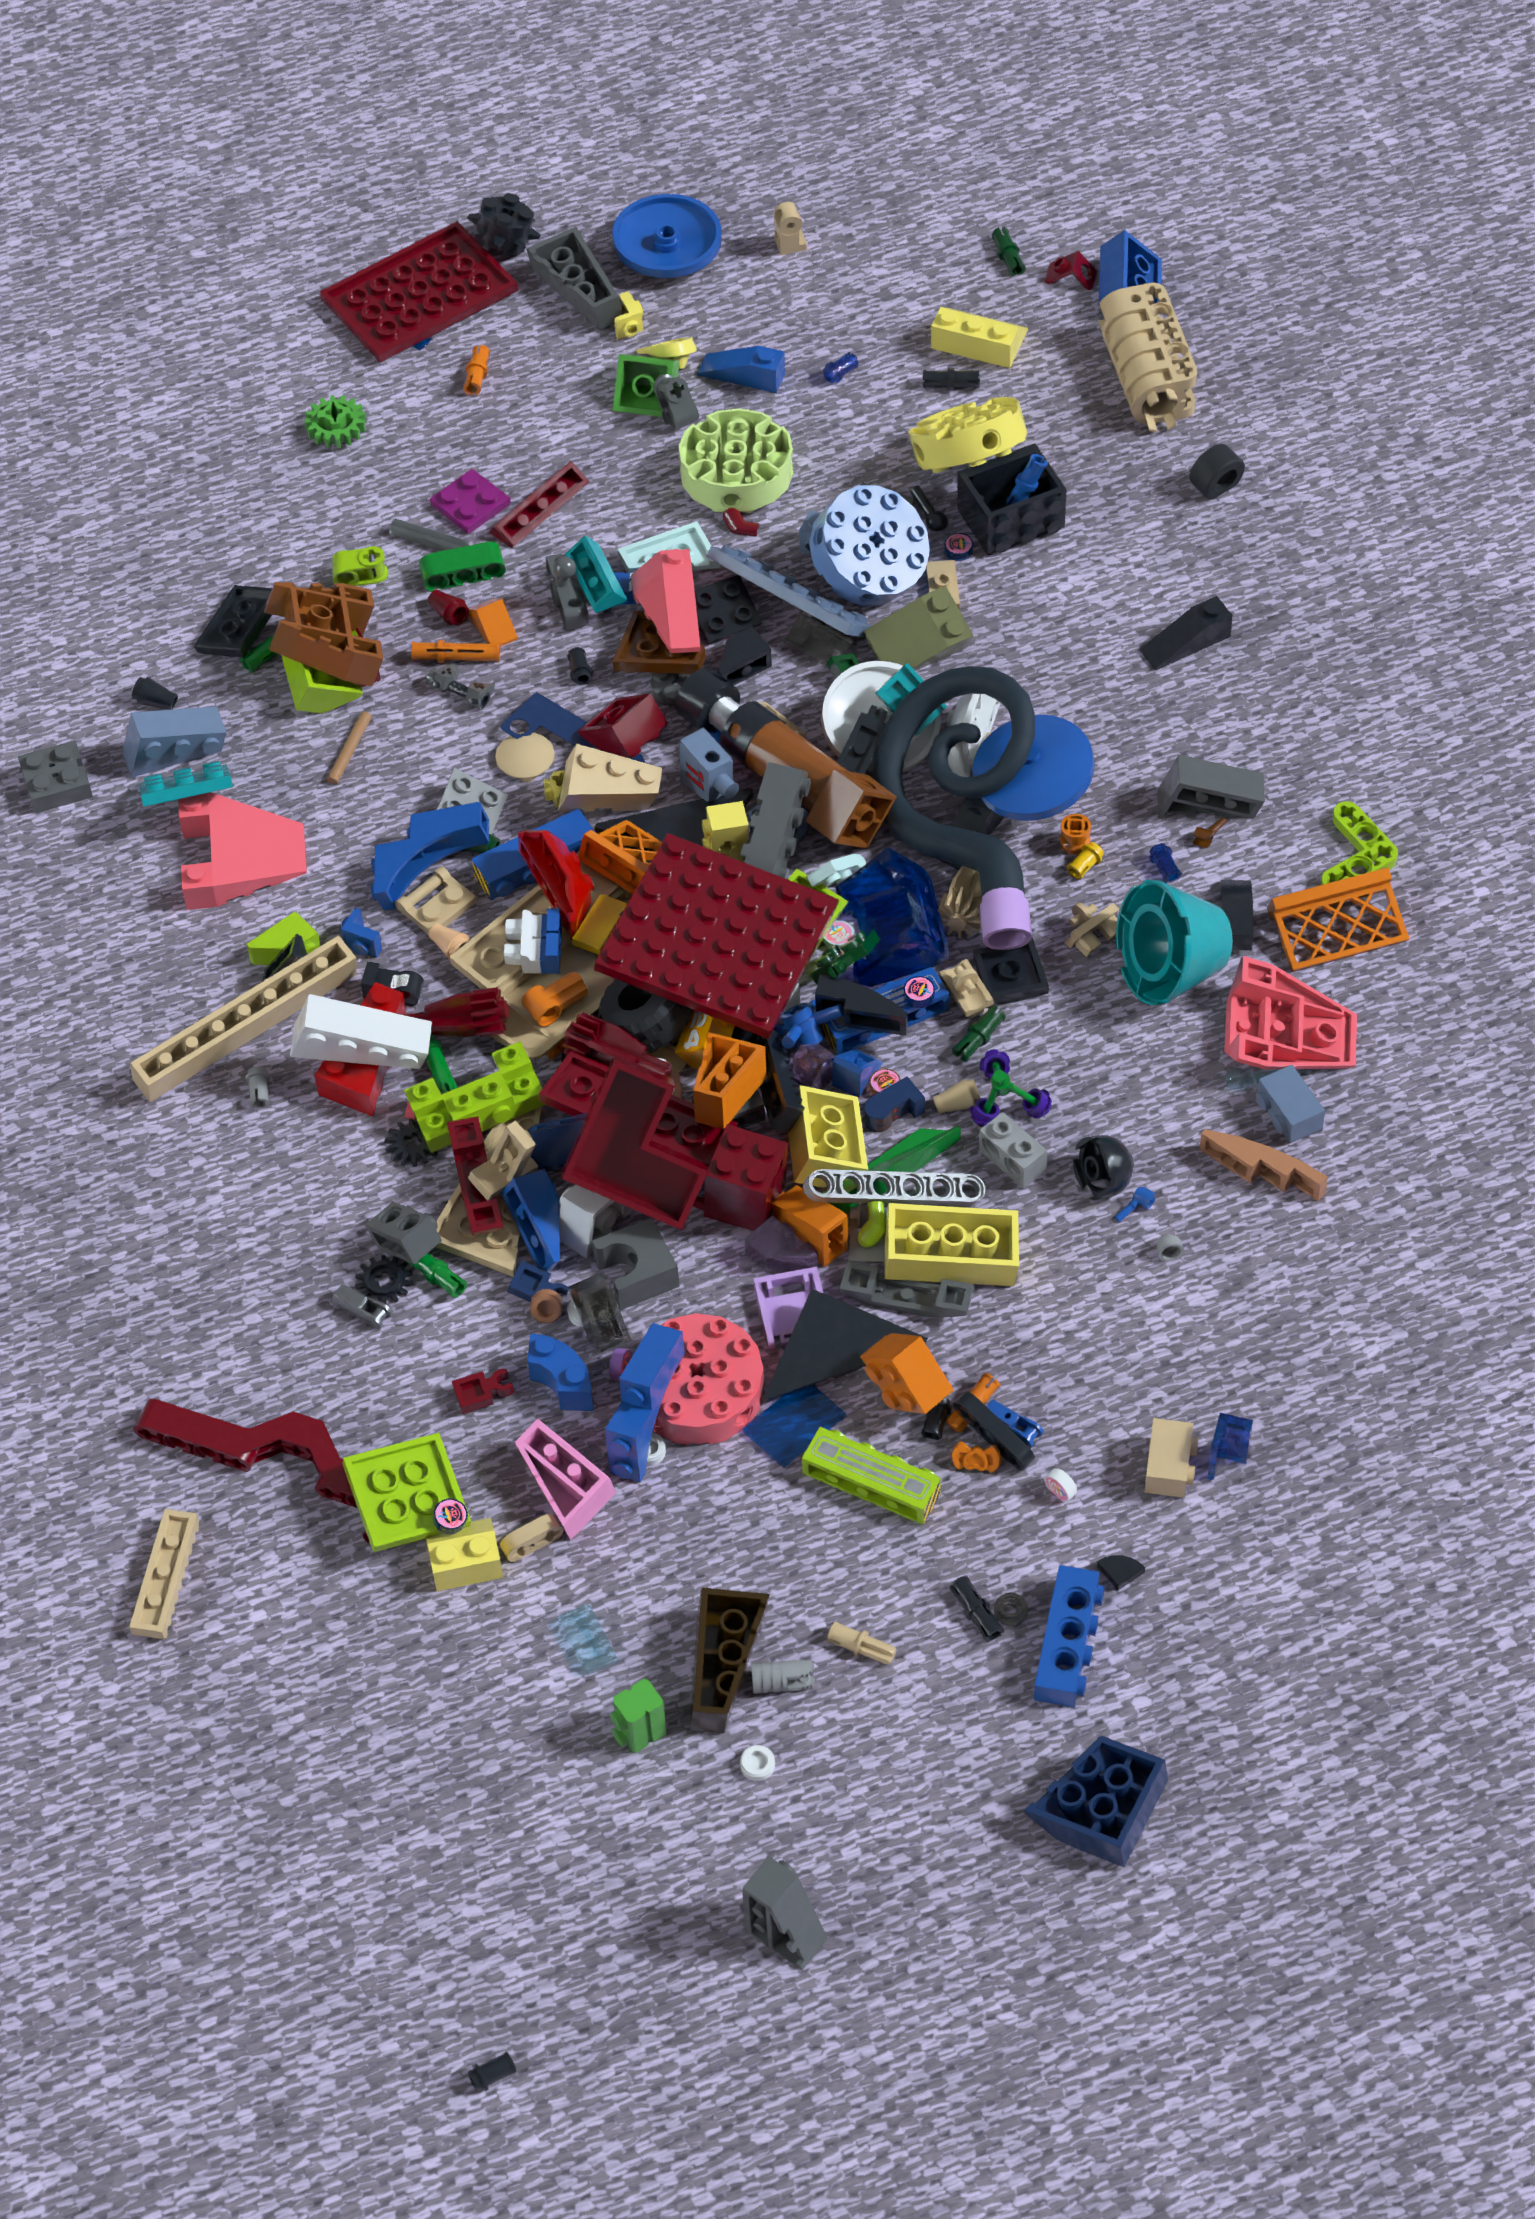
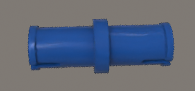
[1006,454,1048,505]

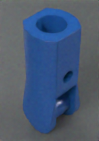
[986,1399,1044,1449]

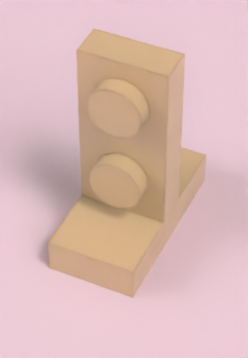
[468,1120,538,1201]

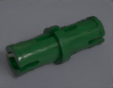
[991,227,1026,276]
[952,1005,1006,1062]

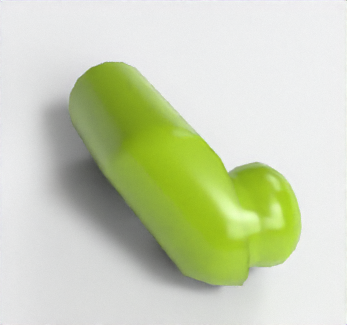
[857,1201,886,1248]

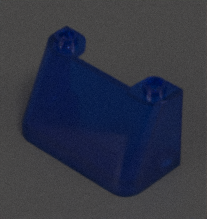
[835,847,949,987]

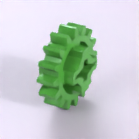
[305,395,367,448]

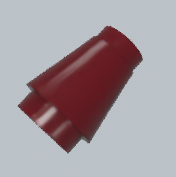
[428,589,469,625]

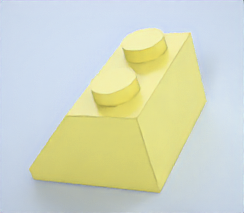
[426,1518,503,1591]

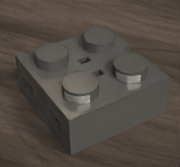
[18,740,93,813]

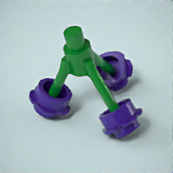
[969,1049,1052,1127]

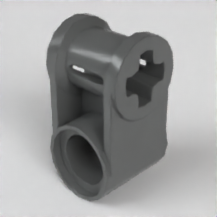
[653,374,699,432]

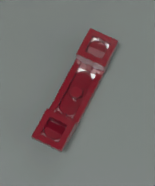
[447,1116,504,1236]

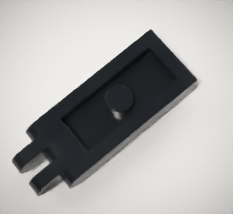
[837,705,888,774]

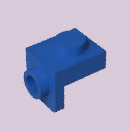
[340,908,382,958]

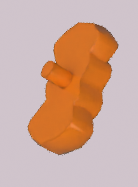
[951,1441,1002,1473]

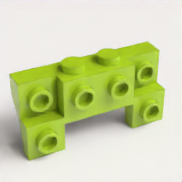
[404,1041,546,1153]

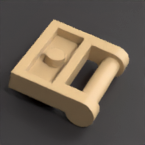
[395,866,477,934]

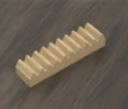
[129,1509,199,1639]

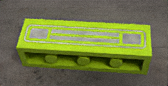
[802,1427,941,1525]

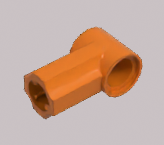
[521,971,588,1027]

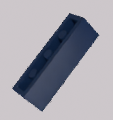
[527,1112,588,1172]

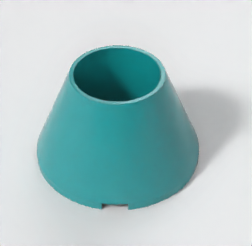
[1116,880,1232,1005]

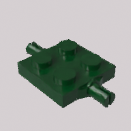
[810,929,880,984]

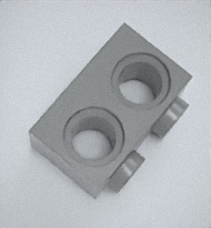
[979,1112,1047,1189]

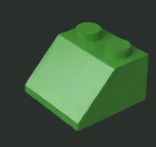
[613,354,680,417]

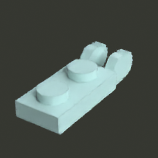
[807,854,867,887]

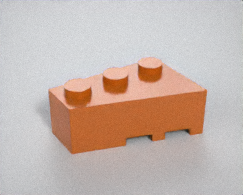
[693,1032,767,1129]

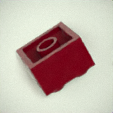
[578,693,668,759]

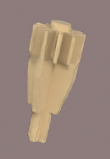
[936,866,982,938]

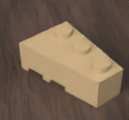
[558,744,662,812]

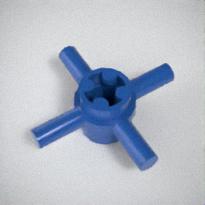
[774,1000,844,1051]

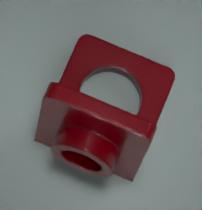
[1045,251,1097,290]

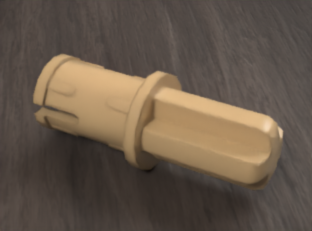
[827,1621,896,1664]

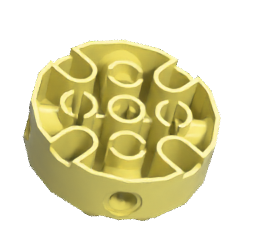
[908,397,1028,473]

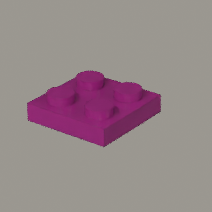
[430,468,511,534]

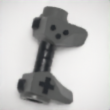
[426,663,495,710]

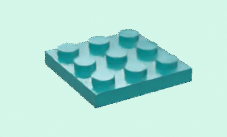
[139,761,233,807]

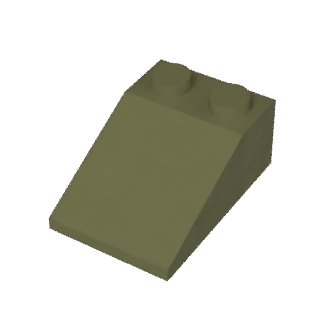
[863,585,974,671]

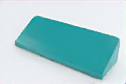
[565,535,627,613]

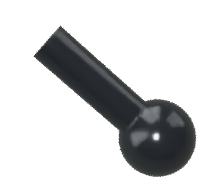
[910,485,948,531]

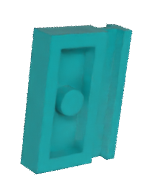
[875,662,948,737]

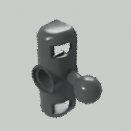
[546,554,589,631]

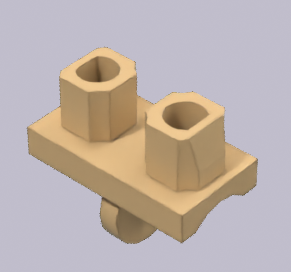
[1064,902,1119,957]
[939,959,994,1018]

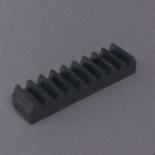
[753,1030,805,1133]

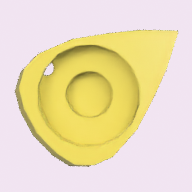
[636,337,697,369]

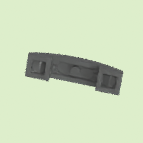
[839,1262,974,1317]

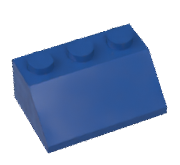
[1099,230,1162,315]

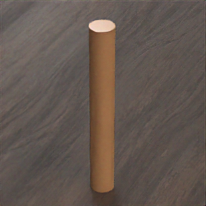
[327,711,372,785]

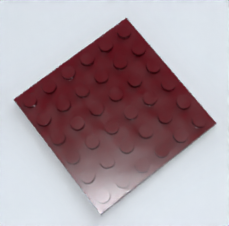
[594,833,839,1039]

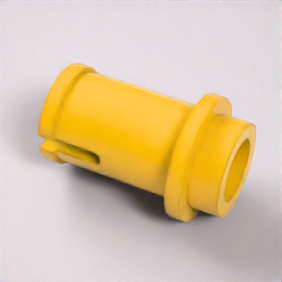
[1066,842,1104,880]

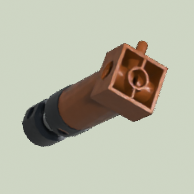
[675,668,897,848]

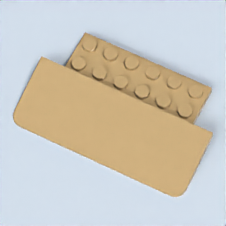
[449,852,633,1060]

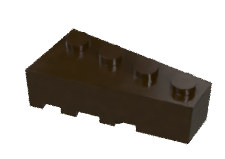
[689,1588,770,1733]

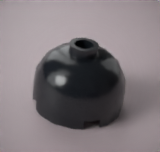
[1073,1135,1134,1200]

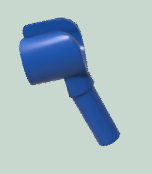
[1114,1187,1155,1223]

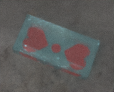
[558,1603,618,1676]

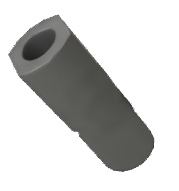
[332,1284,393,1330]

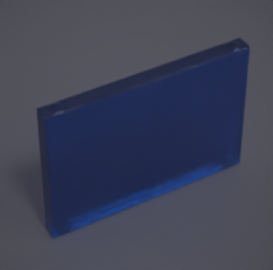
[743,1386,846,1468]

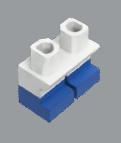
[504,908,562,974]

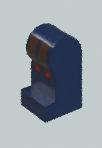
[865,1076,925,1132]

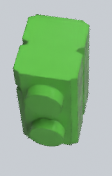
[610,1678,667,1753]

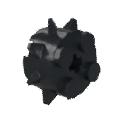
[467,193,541,256]

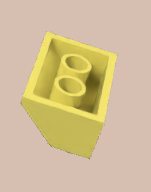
[931,307,1028,368]
[788,1085,868,1188]

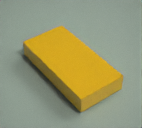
[572,894,628,955]

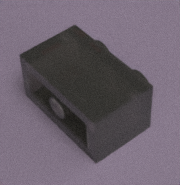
[568,1274,631,1352]

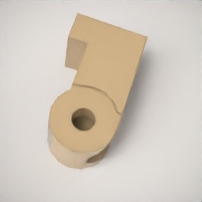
[774,202,807,255]

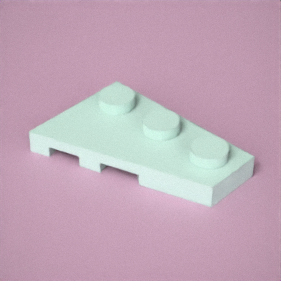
[618,521,720,573]

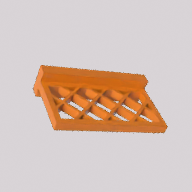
[578,820,662,894]
[1266,867,1409,972]

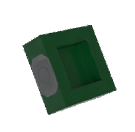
[826,653,860,679]

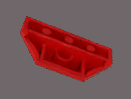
[518,830,594,940]

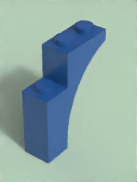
[370,802,489,910]
[605,1323,685,1483]

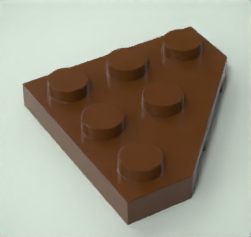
[612,611,706,675]

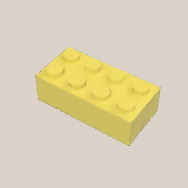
[884,1203,1019,1286]

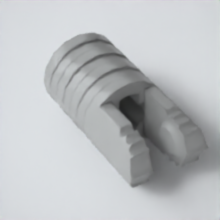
[751,1660,815,1694]

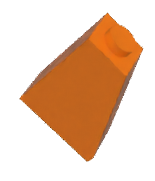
[772,1185,848,1268]

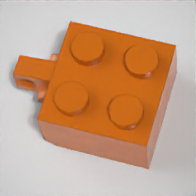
[860,1333,954,1414]

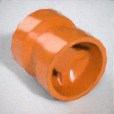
[1060,813,1091,855]

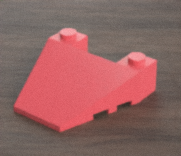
[178,792,307,910]

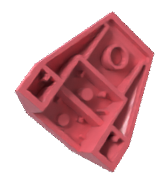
[1224,956,1357,1070]

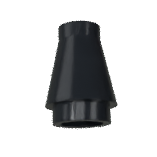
[132,677,178,710]

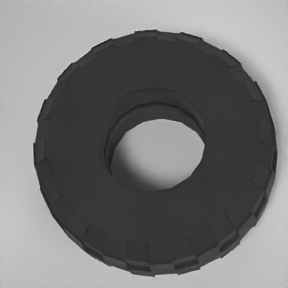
[598,979,692,1053]

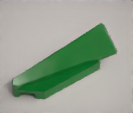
[822,1126,961,1214]

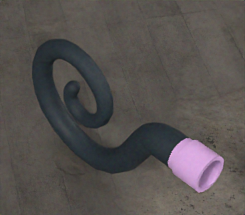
[872,666,1035,950]

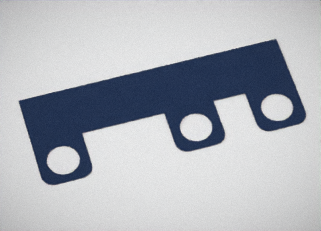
[501,692,646,763]

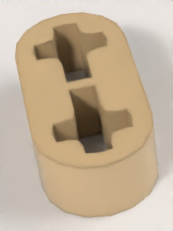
[500,1514,564,1562]

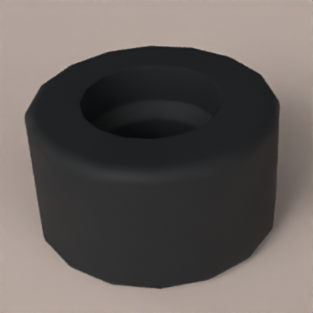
[1189,444,1245,500]

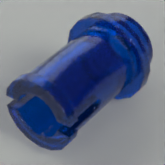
[823,352,859,383]
[1149,843,1182,883]

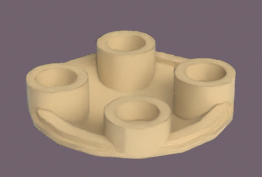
[495,732,555,782]

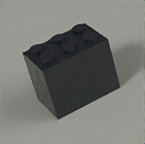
[957,443,1067,555]

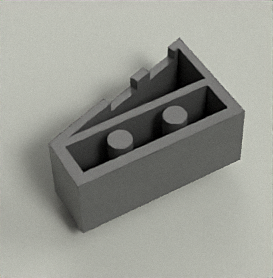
[1157,755,1265,818]
[742,1856,828,1971]

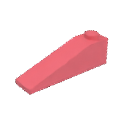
[631,549,700,653]

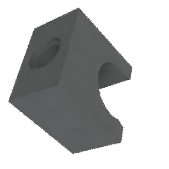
[592,1217,680,1310]

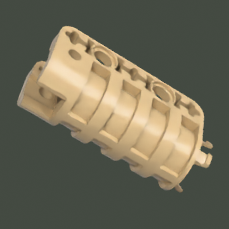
[1099,283,1197,432]

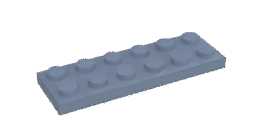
[706,545,871,638]

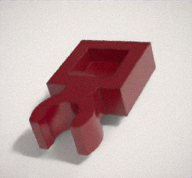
[451,1369,514,1414]

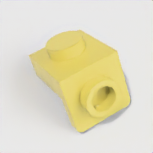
[615,291,643,339]

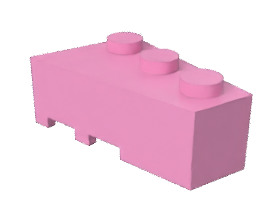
[515,1418,616,1540]

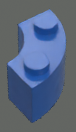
[527,1333,593,1411]

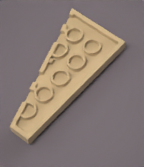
[435,1106,543,1277]

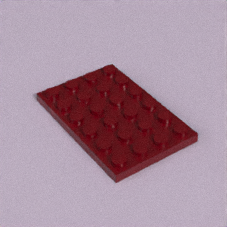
[320,221,518,363]

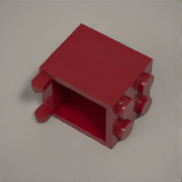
[693,1124,788,1234]

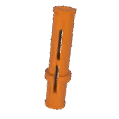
[411,640,500,663]

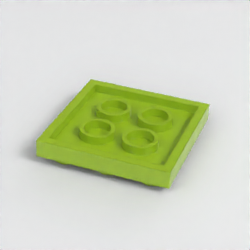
[342,1433,471,1553]

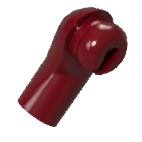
[723,507,760,537]

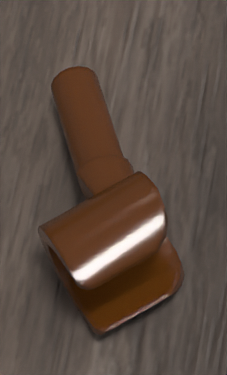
[1193,817,1227,848]

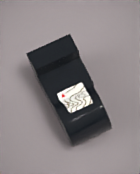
[361,962,424,1006]

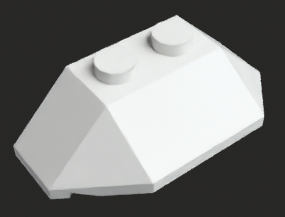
[947,694,1000,777]

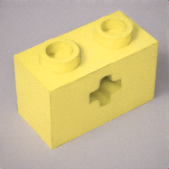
[702,801,749,862]

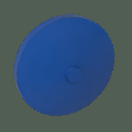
[612,194,722,278]
[973,715,1095,821]

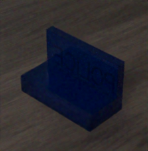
[1207,1413,1253,1480]

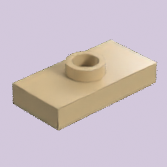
[926,560,960,610]

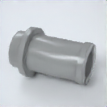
[245,1067,270,1108]

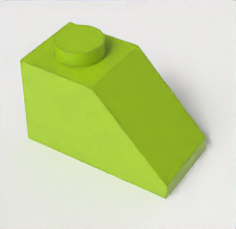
[247,911,320,965]

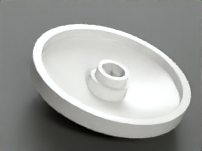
[821,661,941,775]

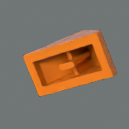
[468,599,518,647]

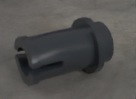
[567,647,593,685]
[921,1398,952,1440]
[467,2051,517,2092]

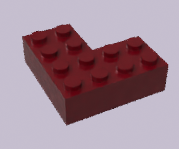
[562,1054,708,1230]

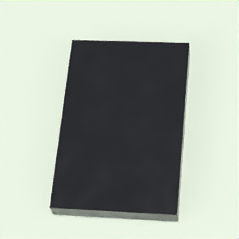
[194,585,272,658]

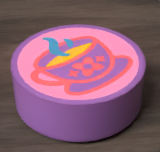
[609,1348,632,1381]

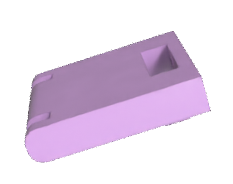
[753,1267,823,1350]

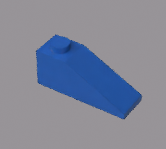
[697,345,785,393]
[501,1169,560,1272]

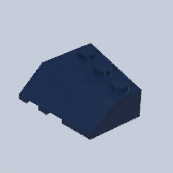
[1024,1735,1168,1867]

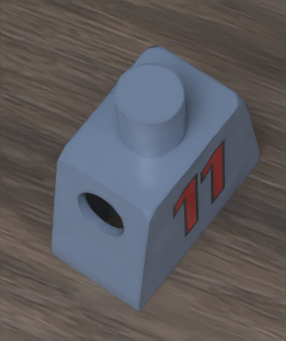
[679,728,739,802]

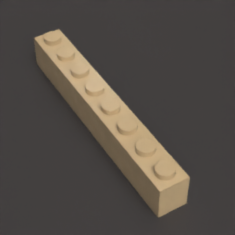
[130,935,357,1102]

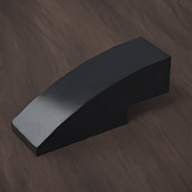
[1220,880,1254,951]
[815,974,907,1036]

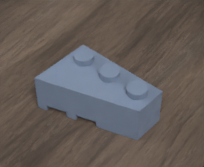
[122,707,227,778]

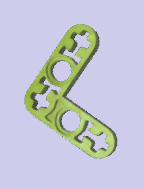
[1321,801,1398,885]

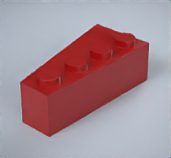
[314,982,406,1117]

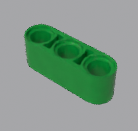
[418,542,506,592]

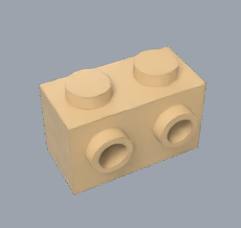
[1145,1418,1199,1498]

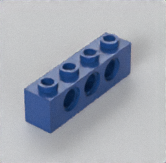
[1034,1565,1105,1708]

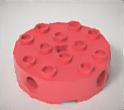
[653,1313,764,1445]

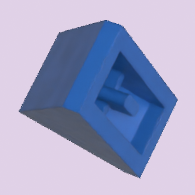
[832,1049,883,1098]

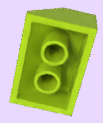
[281,655,363,713]

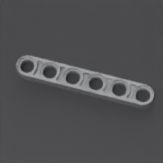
[803,1169,985,1206]

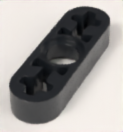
[953,1391,1035,1471]

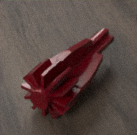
[404,987,509,1037]
[563,1012,672,1077]

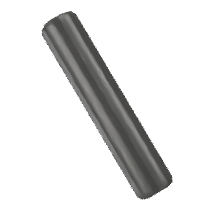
[389,519,469,551]

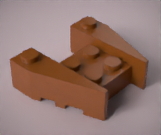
[264,582,383,686]

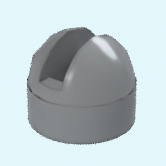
[1156,1233,1184,1261]

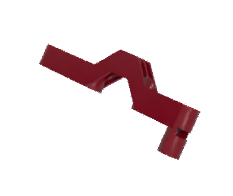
[133,1399,371,1545]

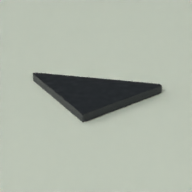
[594,788,753,852]
[763,1289,928,1403]

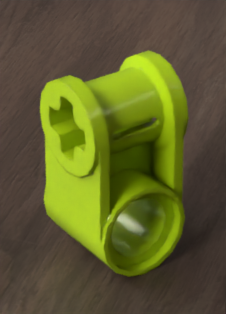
[332,546,389,586]

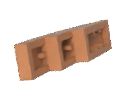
[1200,1129,1328,1201]

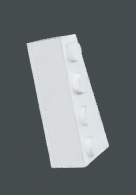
[290,994,432,1069]

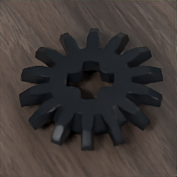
[384,1118,438,1167]
[355,1254,413,1304]

